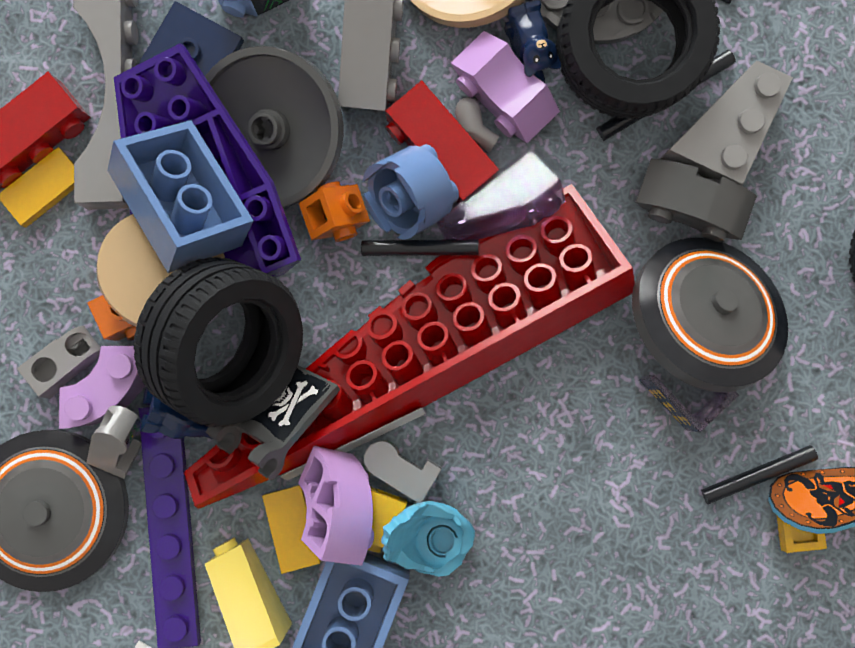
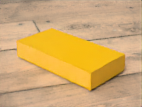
[0,147,74,228]
[262,485,322,574]

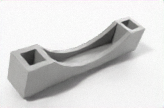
[73,0,139,210]

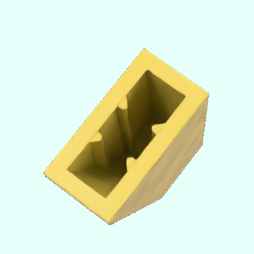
[205,537,292,648]

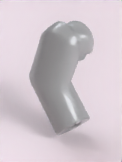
[455,97,499,152]

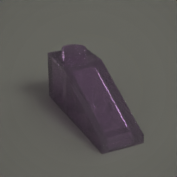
[436,151,566,240]

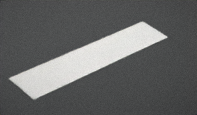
[280,408,426,481]

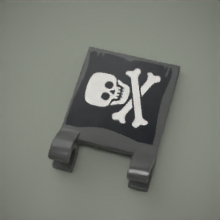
[206,365,340,481]

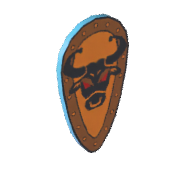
[768,467,855,534]

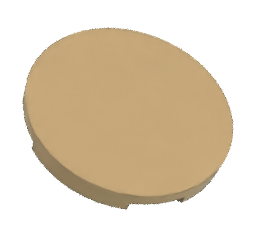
[96,214,225,327]

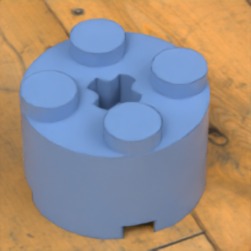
[363,144,459,240]

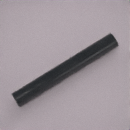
[361,239,480,256]
[701,445,818,505]

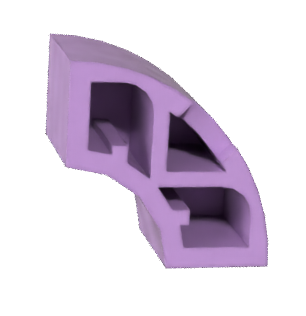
[451,31,560,143]
[59,346,145,429]
[298,446,374,566]

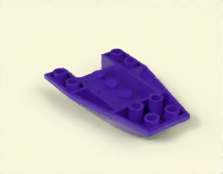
[114,43,301,278]

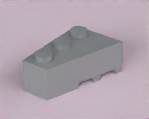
[338,0,404,111]
[660,60,793,185]

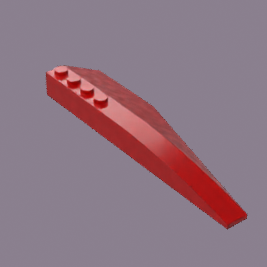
[184,184,635,509]

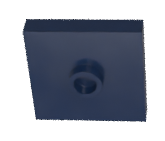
[138,1,244,76]

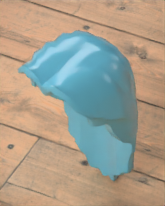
[381,501,475,577]

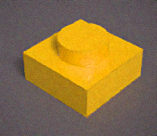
[776,515,827,553]

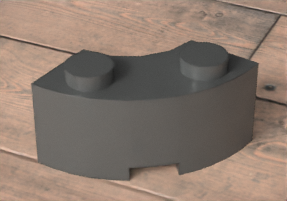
[636,158,757,243]

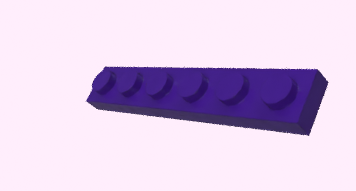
[138,407,201,648]

